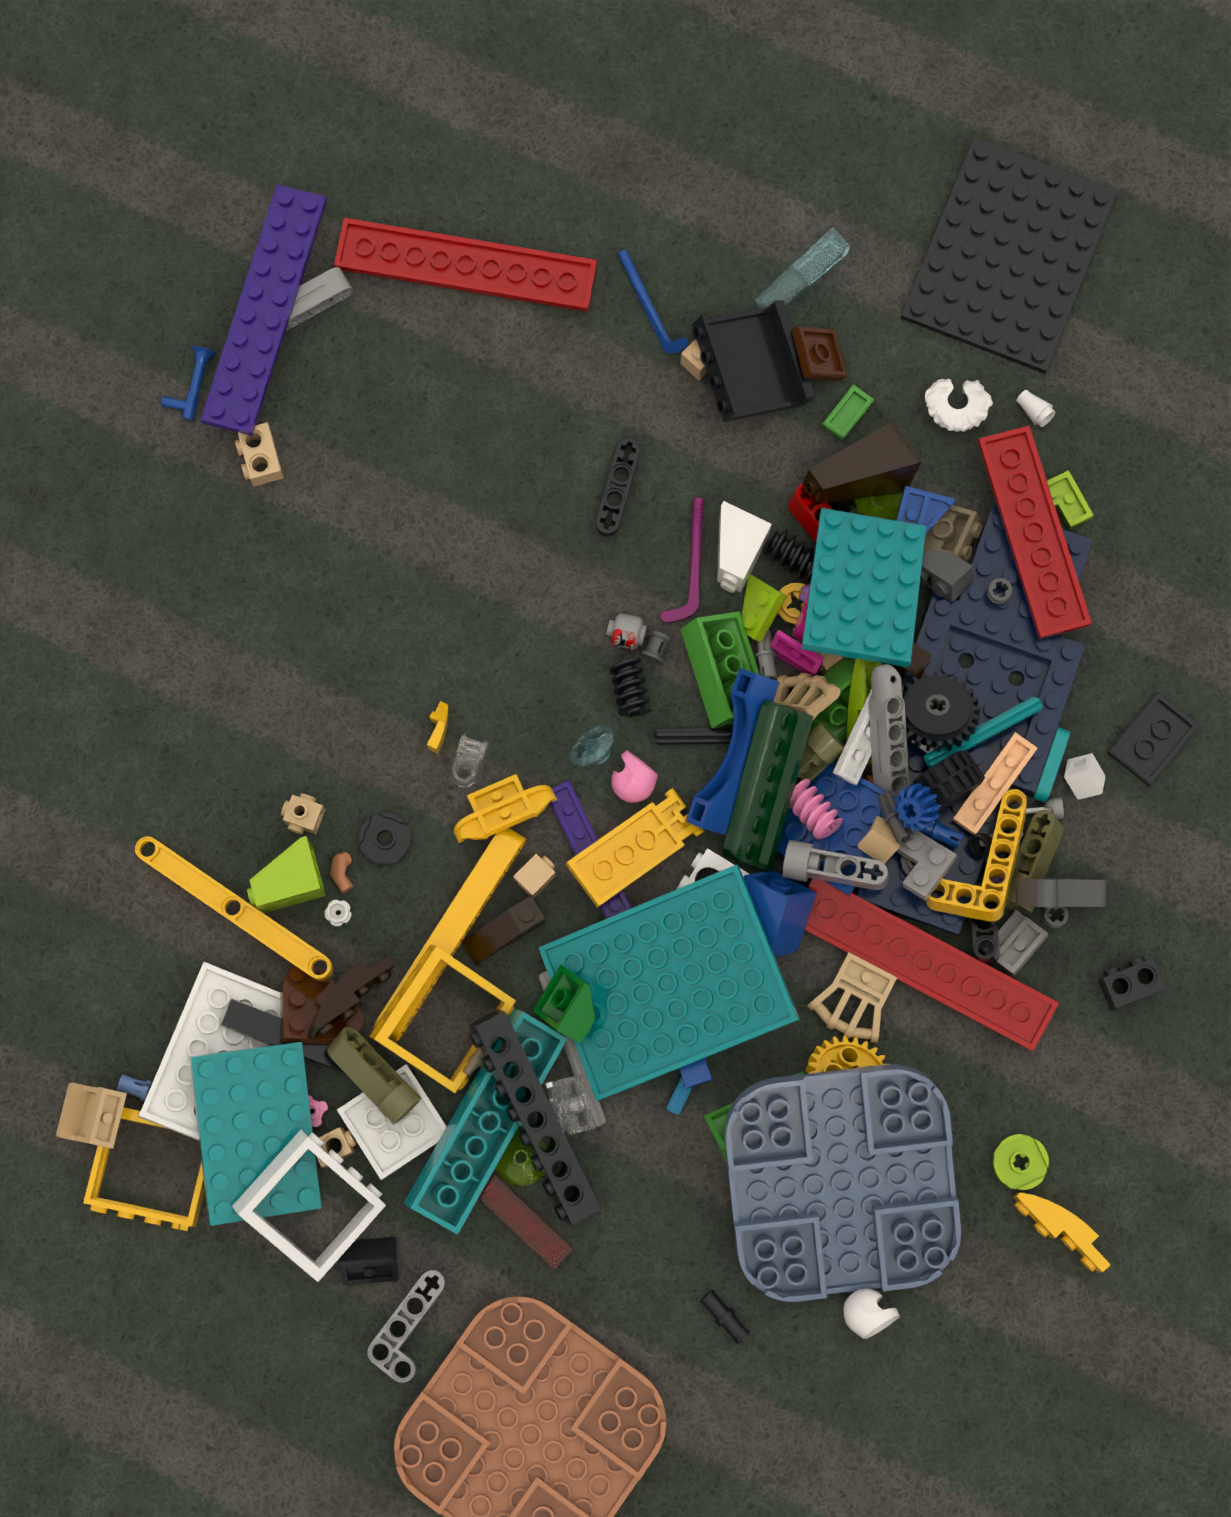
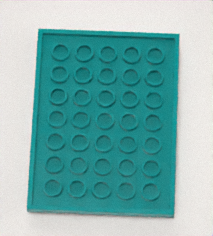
[538,864,800,1101]

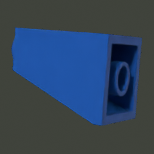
[744,870,817,957]

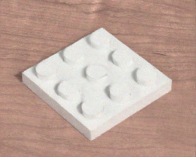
[337,1064,447,1180]

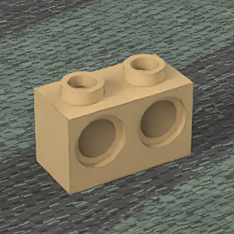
[235,422,284,487]

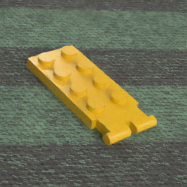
[565,788,705,908]

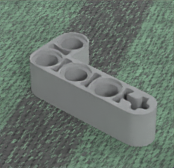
[367,1270,446,1383]

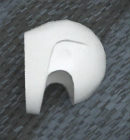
[843,1289,900,1339]

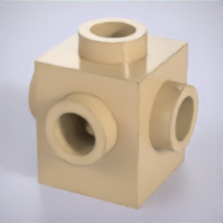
[281,793,325,835]

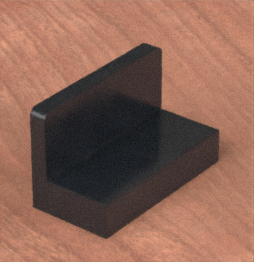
[340,1237,399,1285]

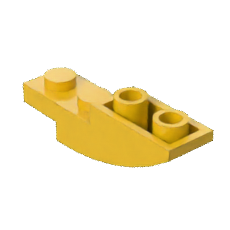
[1013,1192,1111,1272]

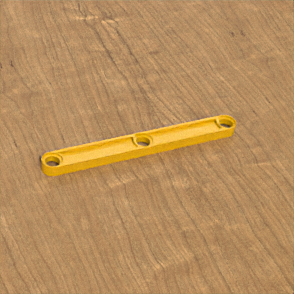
[135,837,334,981]

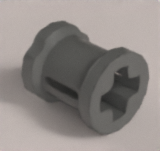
[640,630,672,664]

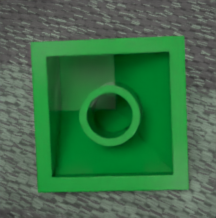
[532,965,595,1043]

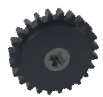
[902,672,981,752]

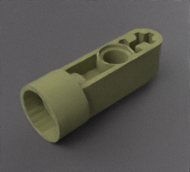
[794,722,844,787]
[1005,810,1064,915]
[327,1027,422,1125]

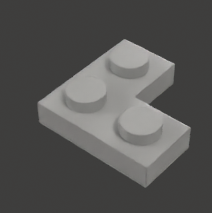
[896,828,957,901]

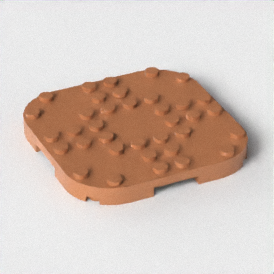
[394,1296,666,1517]

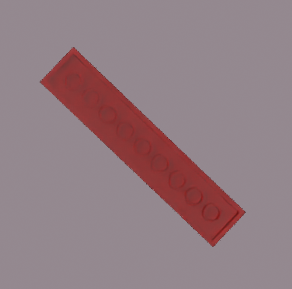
[334,218,597,312]
[805,879,1059,1051]

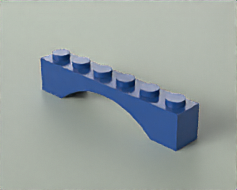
[686,668,779,835]

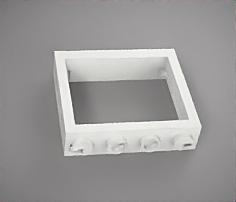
[232,1130,386,1282]

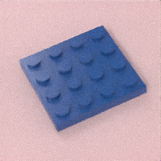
[776,761,895,897]

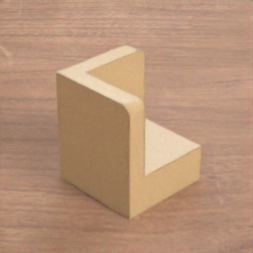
[858,816,900,864]

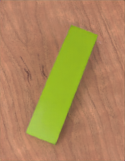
[847,659,881,765]

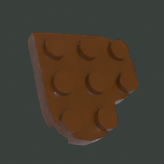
[280,966,364,1045]

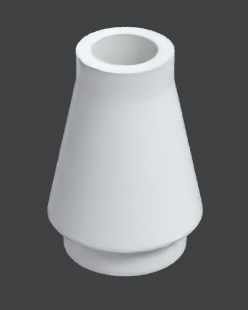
[1016,390,1055,427]

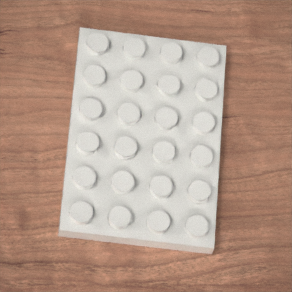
[138,962,281,1141]

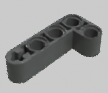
[1016,878,1107,907]

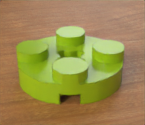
[992,1134,1049,1190]

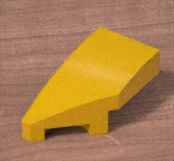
[427,701,448,754]

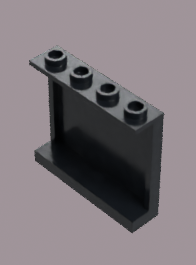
[692,300,816,422]

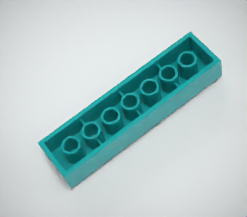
[403,1009,568,1235]

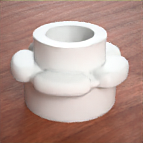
[325,900,351,926]

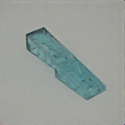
[754,227,850,309]

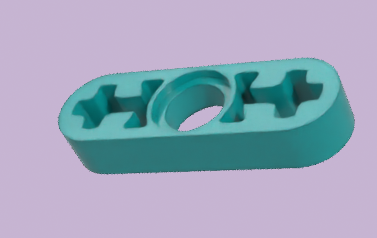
[1032,727,1070,803]

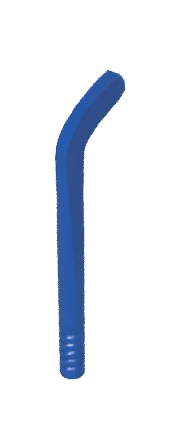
[618,250,688,354]

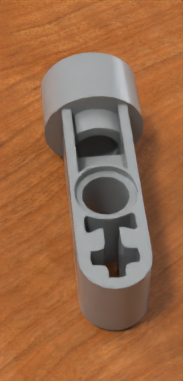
[783,840,889,890]

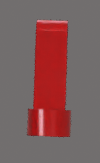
[788,484,832,544]

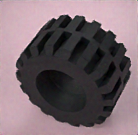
[910,750,985,812]

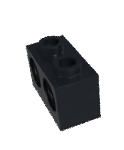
[1098,957,1166,1011]

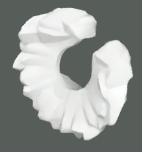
[925,379,993,432]

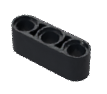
[972,883,1000,966]

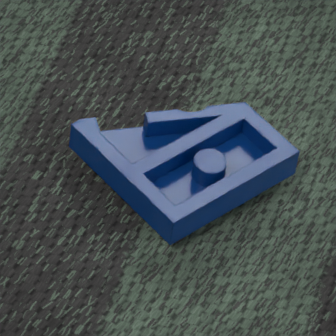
[896,486,955,535]

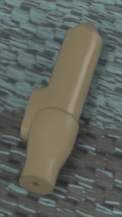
[462,1037,499,1077]

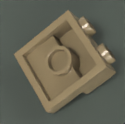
[924,505,983,561]

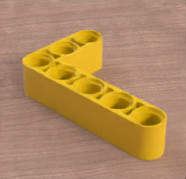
[926,789,1026,922]

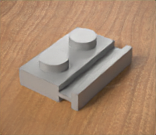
[982,910,1048,977]

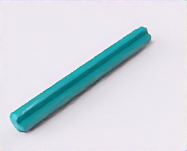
[924,697,1043,767]

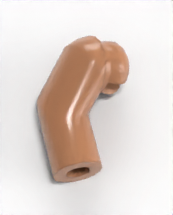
[330,852,353,894]

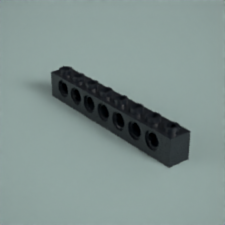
[469,1009,601,1226]

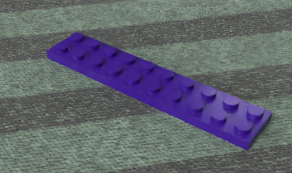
[200,185,327,436]

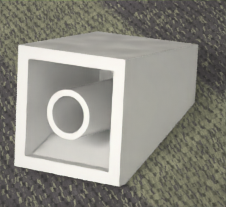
[717,501,772,593]

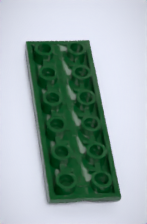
[723,700,814,872]

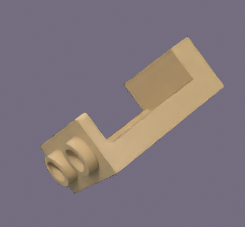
[56,1082,127,1149]

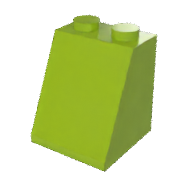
[247,836,326,913]

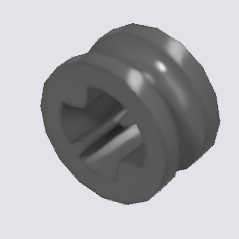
[987,578,1012,604]
[1042,907,1069,928]

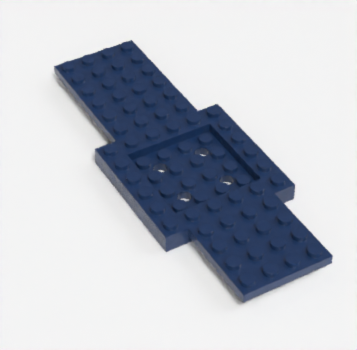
[856,505,1092,936]

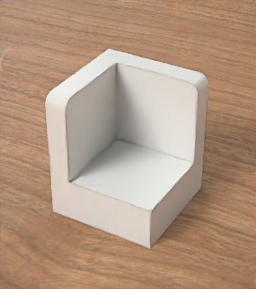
[1064,753,1105,799]

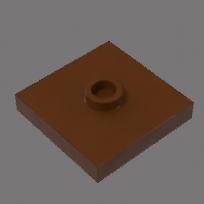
[792,326,847,381]

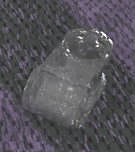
[452,733,489,788]

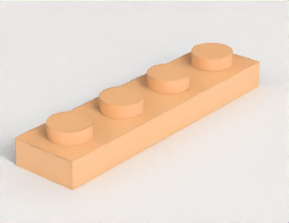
[952,732,1037,835]

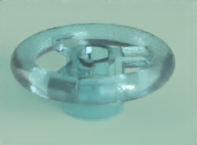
[569,725,615,766]

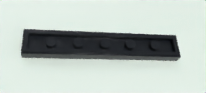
[221,999,386,1075]

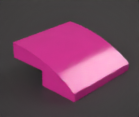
[770,630,825,677]

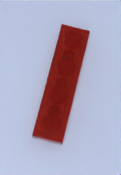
[479,1173,573,1270]

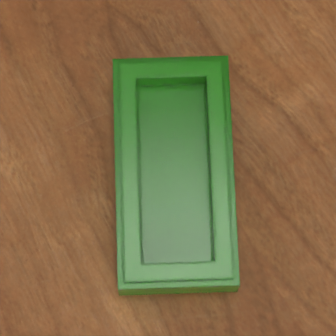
[822,384,874,441]

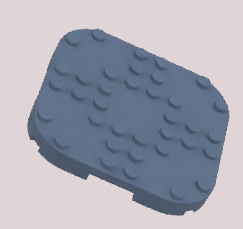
[724,1064,961,1302]

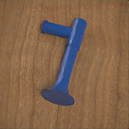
[161,346,217,421]

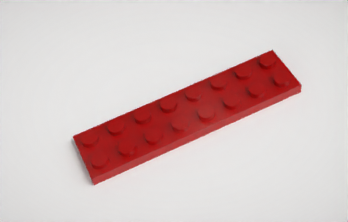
[977,426,1092,639]

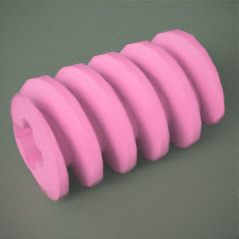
[789,779,843,839]

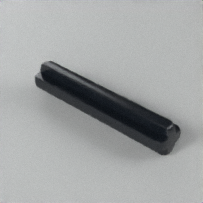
[655,728,733,745]

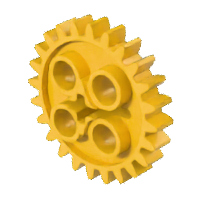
[805,1036,886,1074]

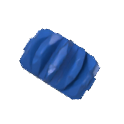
[893,783,942,831]

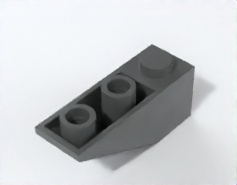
[920,549,973,602]

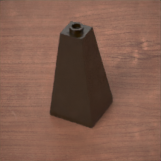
[803,421,922,504]

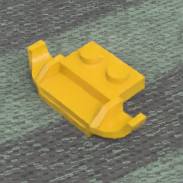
[454,774,557,843]

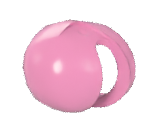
[611,750,658,803]

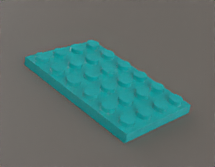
[801,508,926,668]
[190,1042,321,1226]

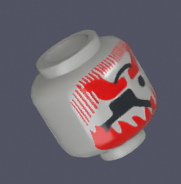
[606,613,647,650]

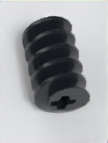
[763,529,814,583]
[609,658,652,717]

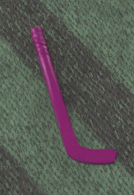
[660,498,704,623]

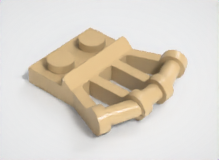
[773,673,840,722]
[807,952,897,1043]

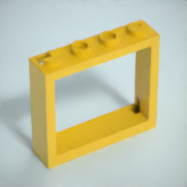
[369,944,516,1093]
[83,1107,205,1231]

